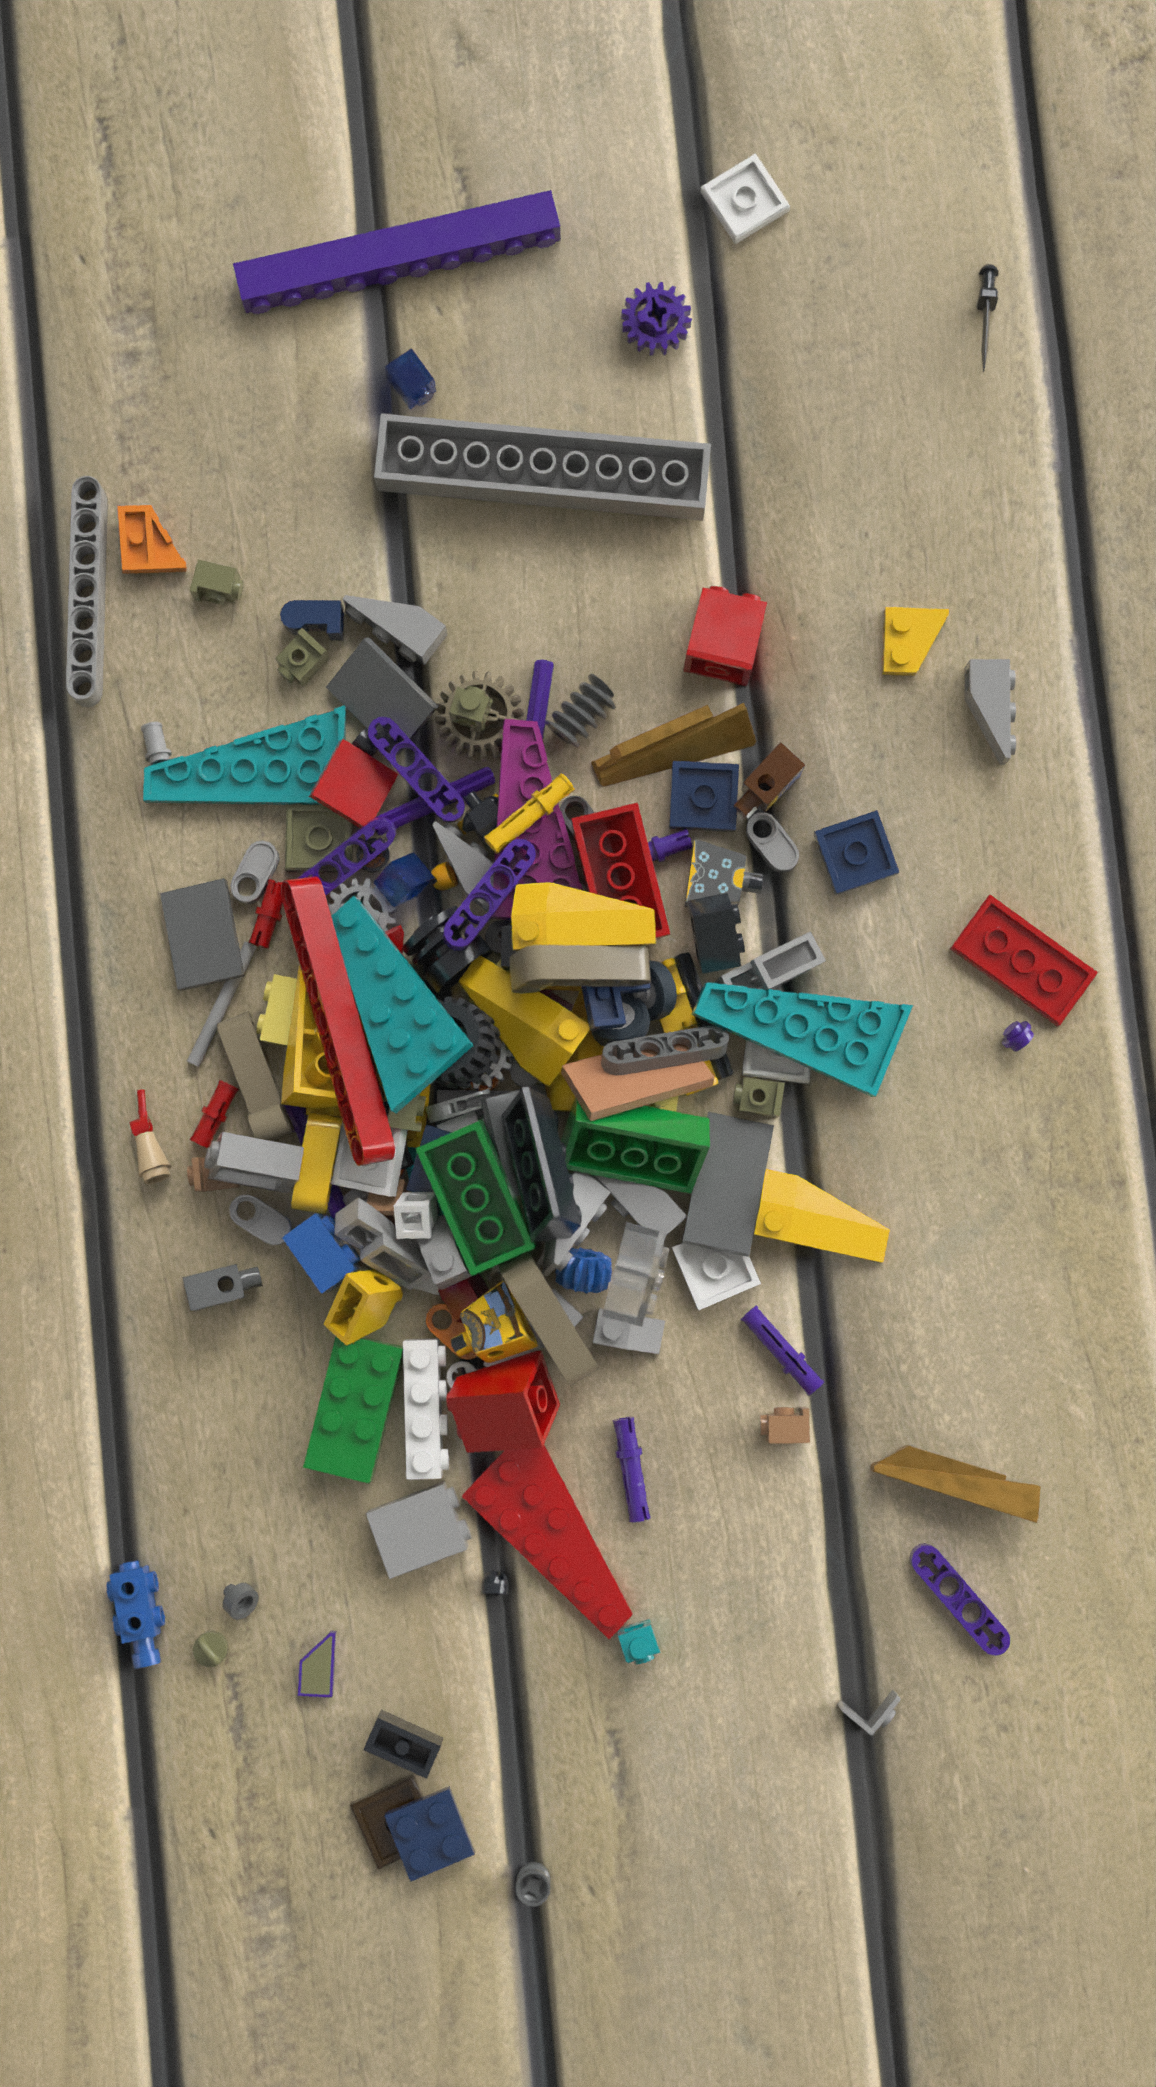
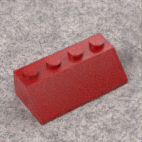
[571,802,671,946]

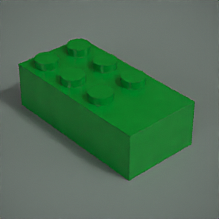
[561,1097,710,1194]
[416,1120,537,1276]
[303,1336,403,1484]

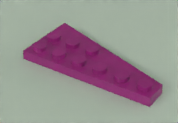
[491,719,583,920]

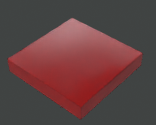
[309,739,399,829]

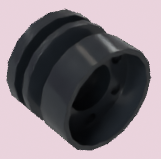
[402,906,492,994]

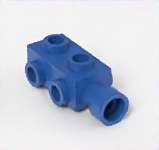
[106,1560,165,1669]

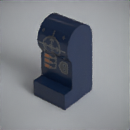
[280,600,344,641]

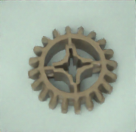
[435,671,524,761]

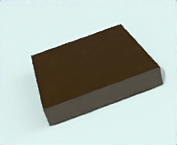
[350,1773,424,1870]

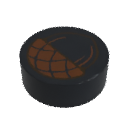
[356,838,390,873]

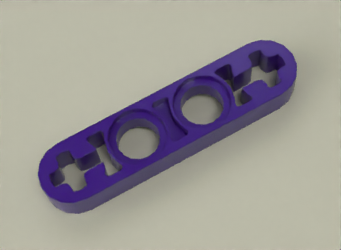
[368,717,465,823]
[296,817,396,896]
[443,839,536,950]
[909,1543,1011,1656]

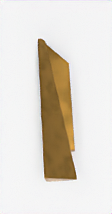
[591,703,756,787]
[870,1445,1041,1523]

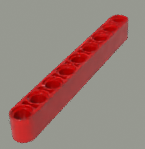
[281,876,395,1166]

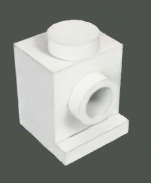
[394,1192,438,1239]

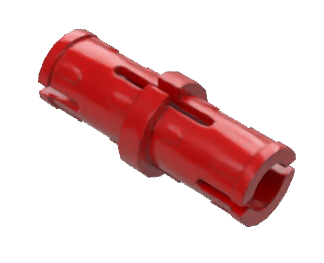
[248,879,283,949]
[189,1080,239,1149]

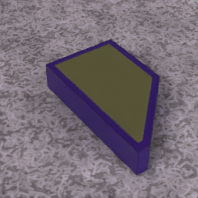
[298,1631,336,1697]

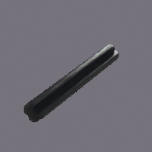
[674,952,733,1080]

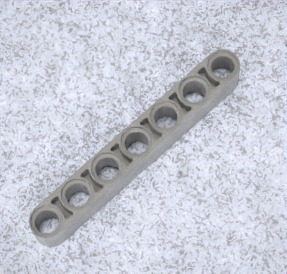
[66,476,108,707]

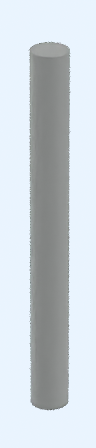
[187,941,257,1067]

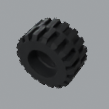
[434,997,502,1089]

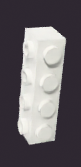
[403,1338,449,1480]

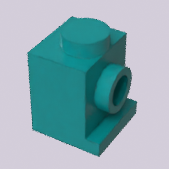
[618,1618,660,1665]

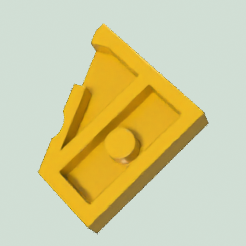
[882,607,949,676]

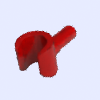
[130,1089,153,1136]

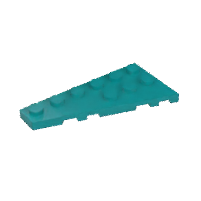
[143,705,346,805]
[331,896,474,1113]
[691,982,913,1097]

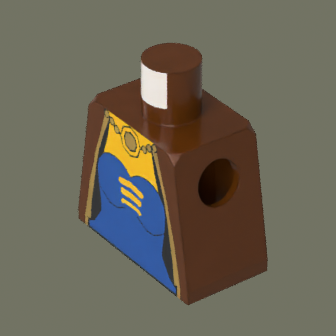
[733,742,805,819]

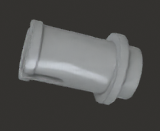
[141,722,172,765]

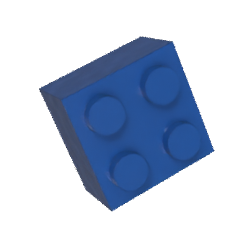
[282,1213,361,1294]

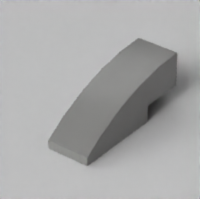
[715,932,826,990]
[335,1197,431,1290]

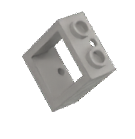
[204,1132,304,1193]

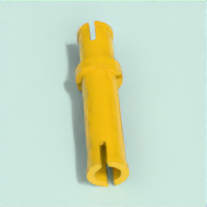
[484,773,575,854]

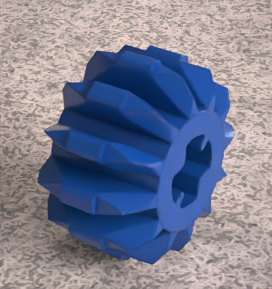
[555,1247,612,1294]

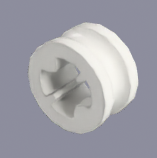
[447,1361,476,1388]

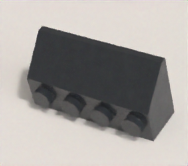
[501,1087,582,1243]

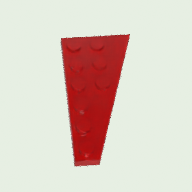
[462,1445,633,1640]

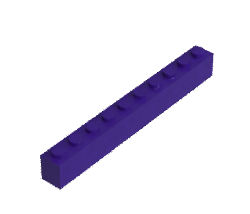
[233,190,561,314]

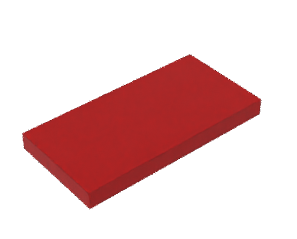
[949,894,1098,1027]

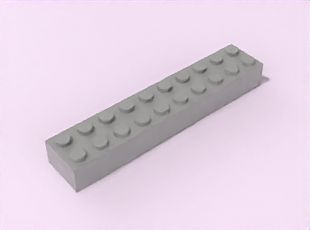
[374,414,711,521]

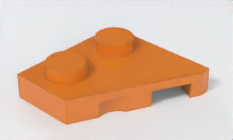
[117,505,186,574]

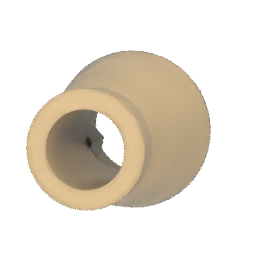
[135,1132,172,1184]

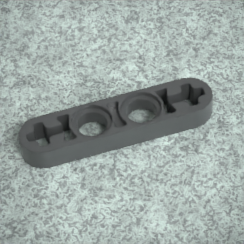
[601,1026,729,1075]

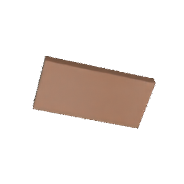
[561,1044,714,1121]

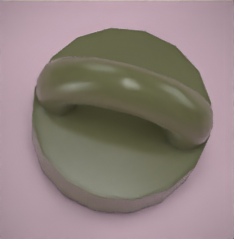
[193,1631,229,1667]

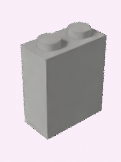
[366,1481,472,1579]

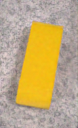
[291,1112,342,1215]

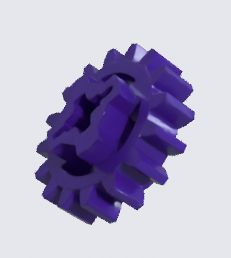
[621,282,692,356]

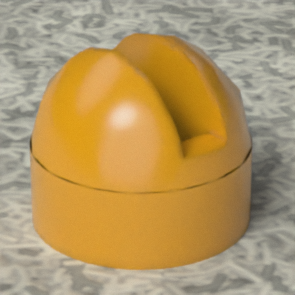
[430,861,458,891]

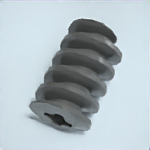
[545,674,616,748]

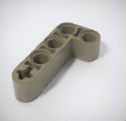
[509,945,651,994]
[217,1011,295,1141]
[498,1251,599,1386]

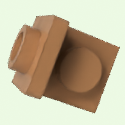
[187,1157,240,1192]

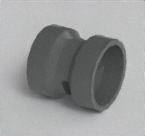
[516,1862,551,1906]

